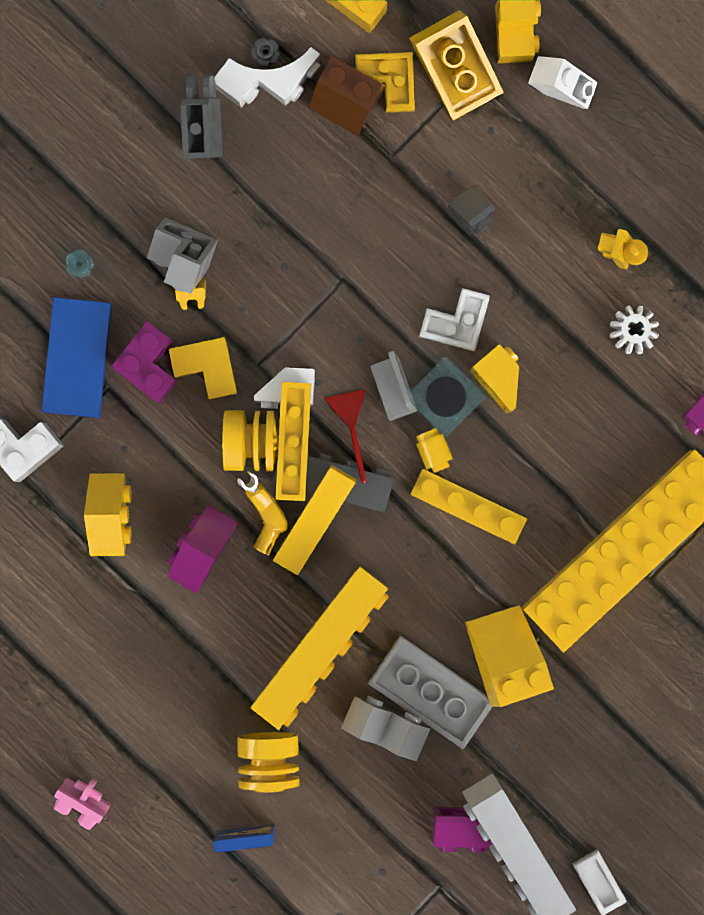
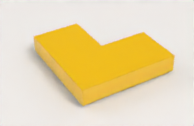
[355,52,415,113]
[169,337,238,400]

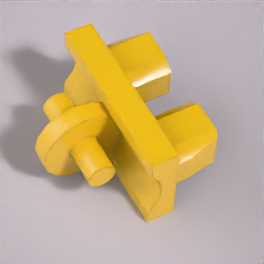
[598,229,649,270]

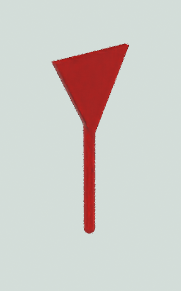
[324,389,366,483]

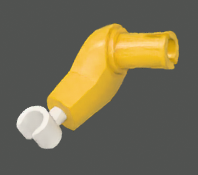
[237,471,288,555]

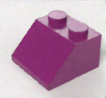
[433,807,493,853]

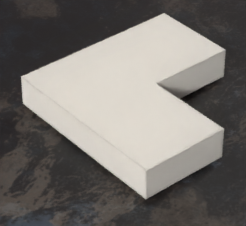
[419,288,490,352]

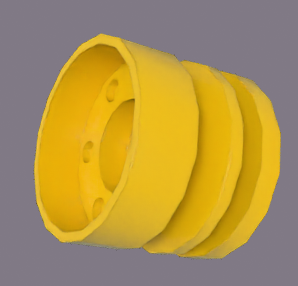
[222,410,279,471]
[237,732,300,793]

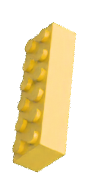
[251,565,389,730]

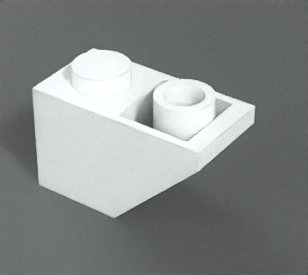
[528,56,598,109]
[254,367,315,409]

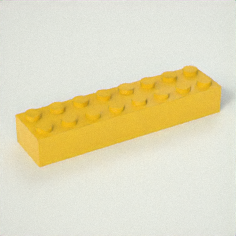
[521,450,704,653]

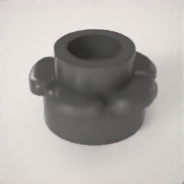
[251,38,280,66]

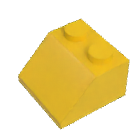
[470,344,519,415]

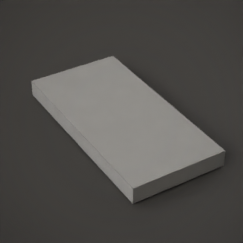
[367,635,493,749]

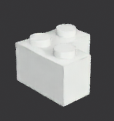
[0,418,65,482]

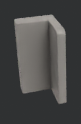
[370,351,417,421]

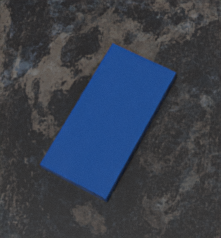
[41,297,112,418]

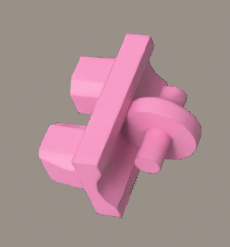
[54,778,111,830]

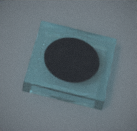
[411,356,487,438]

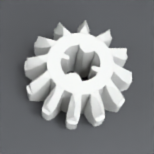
[609,305,659,354]

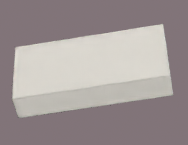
[572,849,627,915]

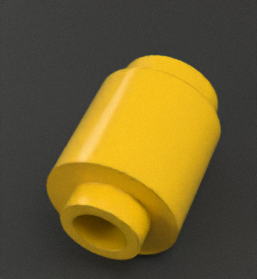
[416,428,453,473]

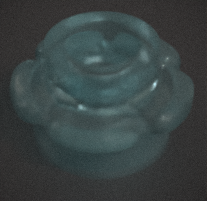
[65,250,94,278]

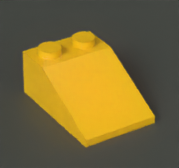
[409,10,504,120]
[465,605,554,707]

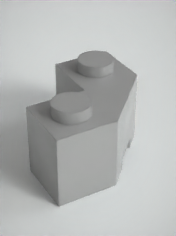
[341,695,430,761]

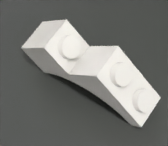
[214,47,321,108]

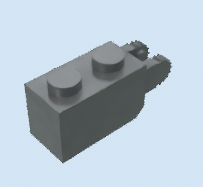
[180,75,223,159]

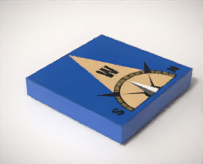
[213,824,276,853]

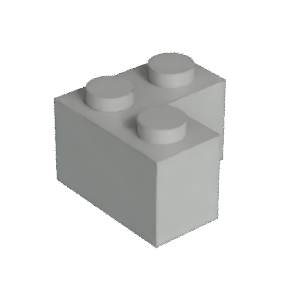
[147,217,218,294]

